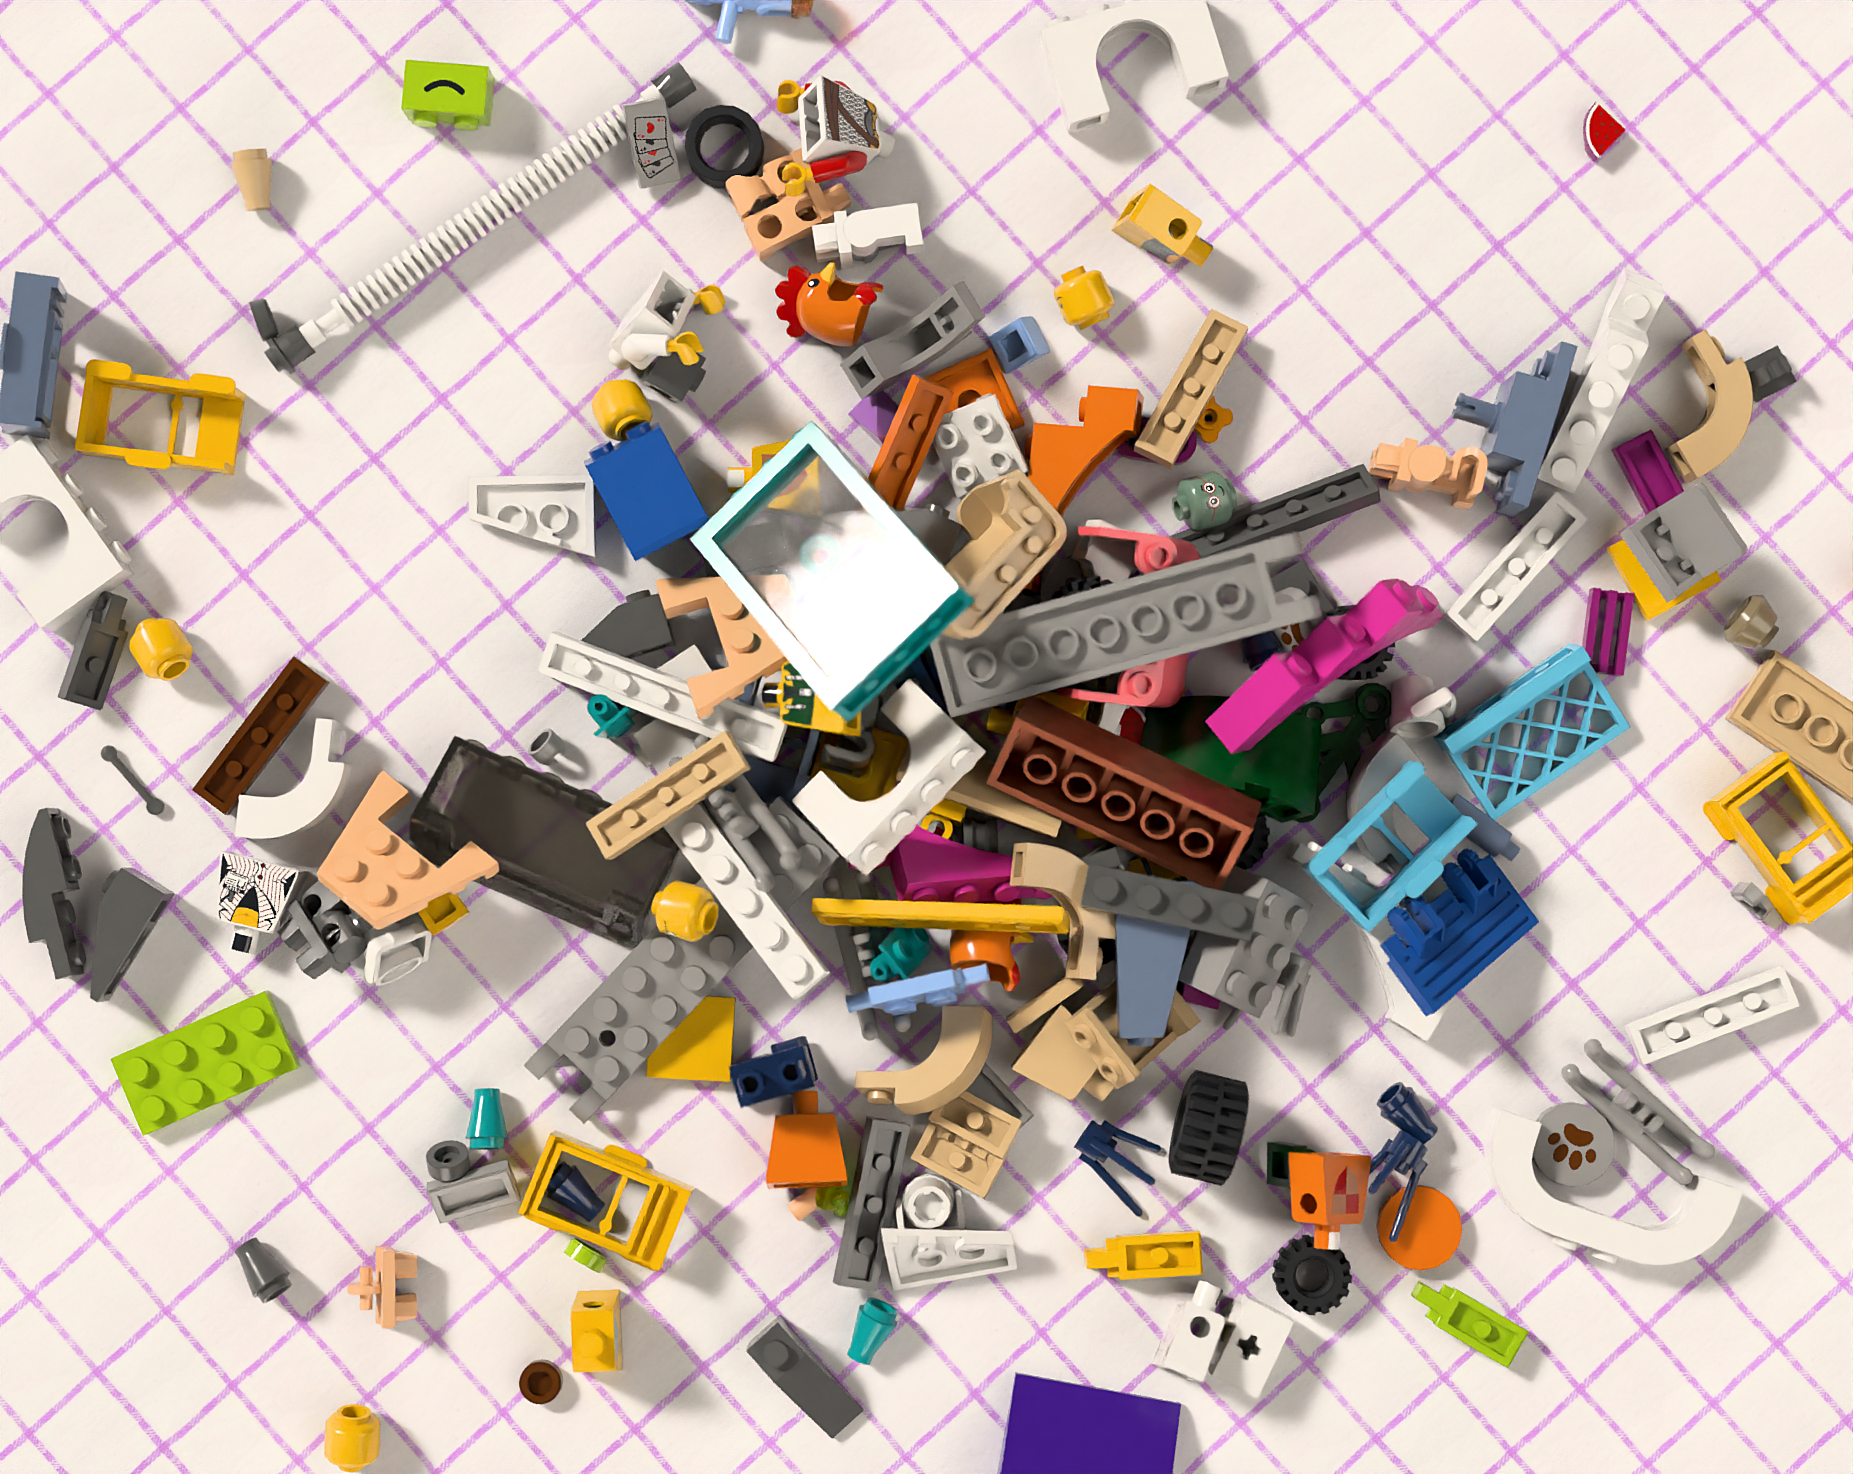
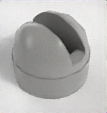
[528,729,565,766]

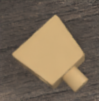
[1011,1003,1114,1102]

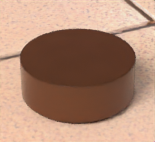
[519,1359,563,1404]

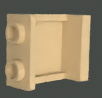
[1064,979,1201,1089]

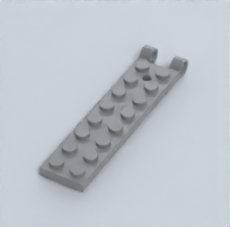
[930,532,1322,718]
[524,796,841,1124]

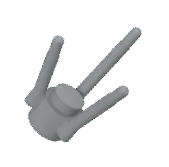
[1223,952,1312,1037]

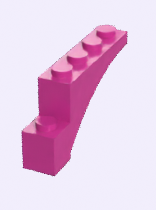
[847,825,1053,903]

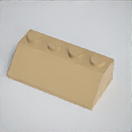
[895,743,1062,839]

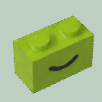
[401,60,495,131]

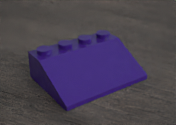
[997,1372,1181,1474]

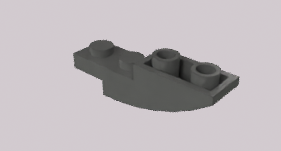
[22,808,86,980]

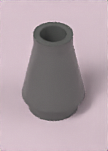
[235,1237,292,1304]

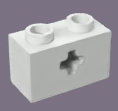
[1208,1293,1294,1399]

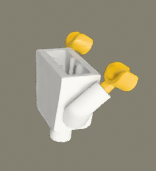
[608,270,726,370]

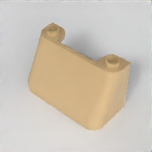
[870,469,1067,640]

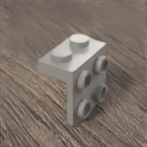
[1620,483,1747,602]

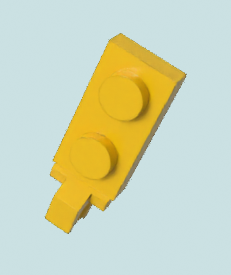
[1084,1230,1203,1280]

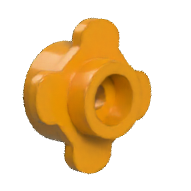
[1193,395,1233,443]

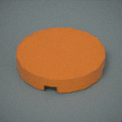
[1376,1185,1462,1271]

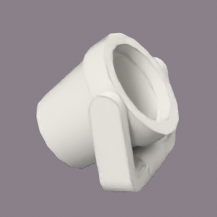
[1389,675,1457,743]
[363,922,432,986]
[895,1174,966,1230]

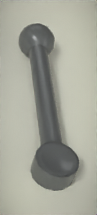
[101,745,165,815]

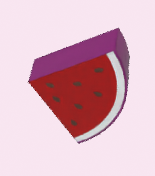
[1583,102,1626,162]
[1119,705,1147,746]

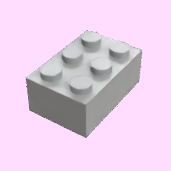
[1178,865,1313,1019]

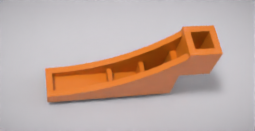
[1020,385,1144,595]

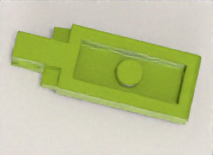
[1410,1280,1529,1368]

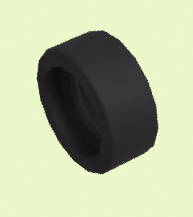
[685,105,764,189]

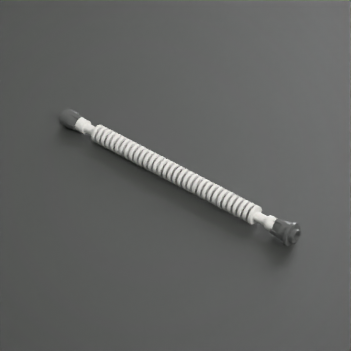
[264,62,697,374]

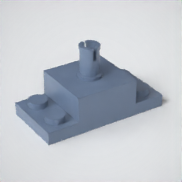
[1451,341,1578,517]

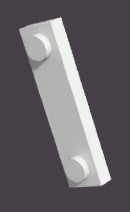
[1444,491,1587,643]
[1624,966,1800,1065]

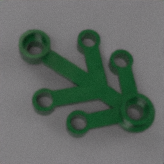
[1293,683,1391,823]

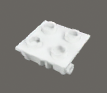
[932,393,1029,497]

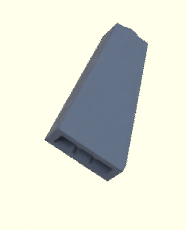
[1114,881,1201,1046]

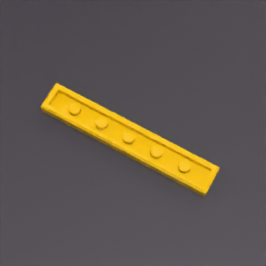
[811,898,1071,934]

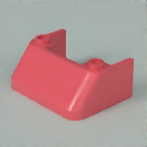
[1057,526,1200,708]

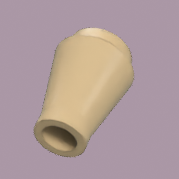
[230,148,272,211]

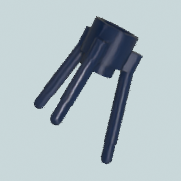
[1074,1120,1161,1217]
[1368,1130,1428,1242]

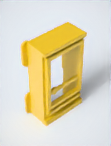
[74,359,246,475]
[1703,751,1853,924]
[518,1130,695,1271]

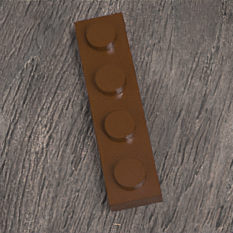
[192,656,330,815]

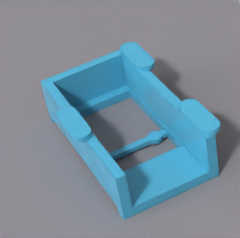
[1301,760,1478,932]

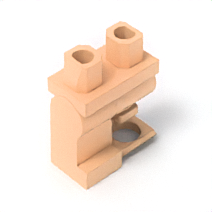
[725,148,851,262]
[1368,438,1487,510]

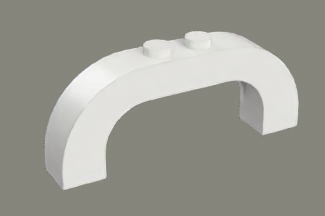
[1484,1107,1743,1265]

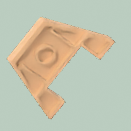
[655,575,811,719]
[317,771,499,930]

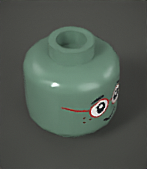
[1172,472,1237,531]

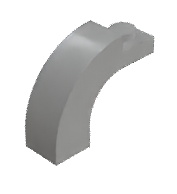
[840,281,986,399]
[1346,730,1425,875]

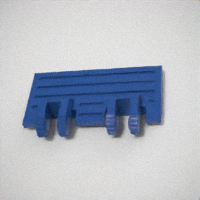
[1379,848,1539,1017]

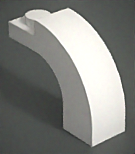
[234,718,353,839]

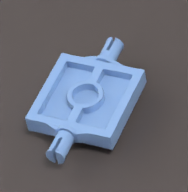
[846,963,990,1016]

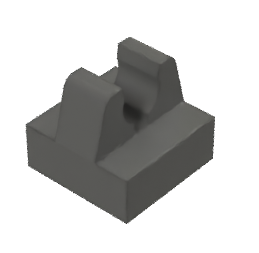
[1744,345,1797,403]

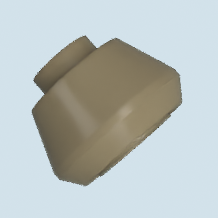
[1723,595,1779,649]

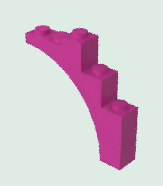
[1205,578,1445,754]

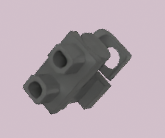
[820,687,886,778]
[277,880,403,979]

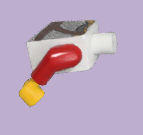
[777,75,895,197]

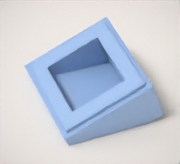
[988,316,1050,374]

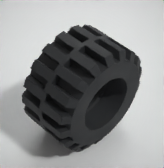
[1168,1070,1249,1186]

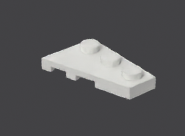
[468,474,597,559]
[881,1228,1017,1291]

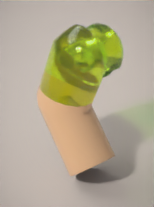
[787,1187,850,1222]

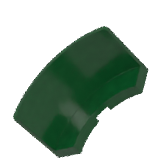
[1141,695,1322,823]

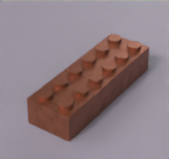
[986,695,1262,890]

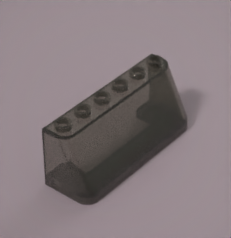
[409,736,681,948]

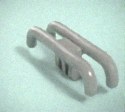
[669,735,801,892]
[823,870,911,1041]
[1561,1039,1715,1184]

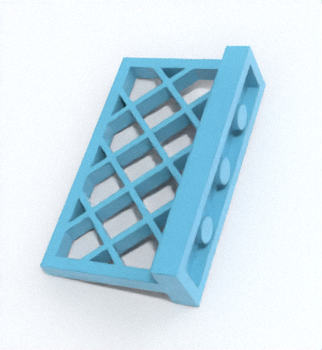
[1433,643,1630,820]

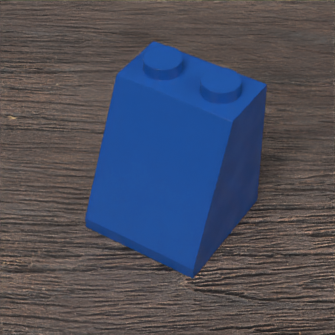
[584,421,709,562]

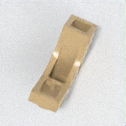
[1665,329,1753,484]
[1010,842,1116,980]
[855,1006,993,1115]

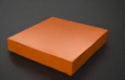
[923,348,1025,431]

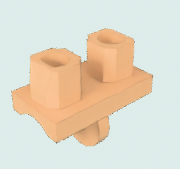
[348,1246,417,1329]

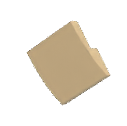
[910,1091,1023,1200]

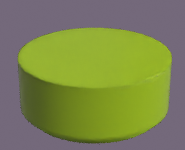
[564,1238,608,1273]

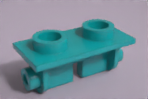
[587,694,639,739]
[870,928,934,981]

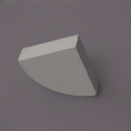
[1730,882,1773,920]

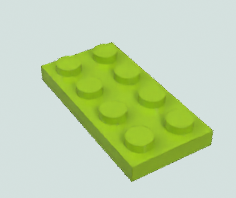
[110,990,301,1136]

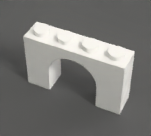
[1039,0,1229,134]
[0,434,134,632]
[792,678,986,876]

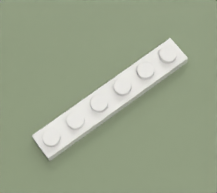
[538,631,788,761]
[663,802,830,999]

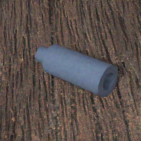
[1450,794,1521,861]

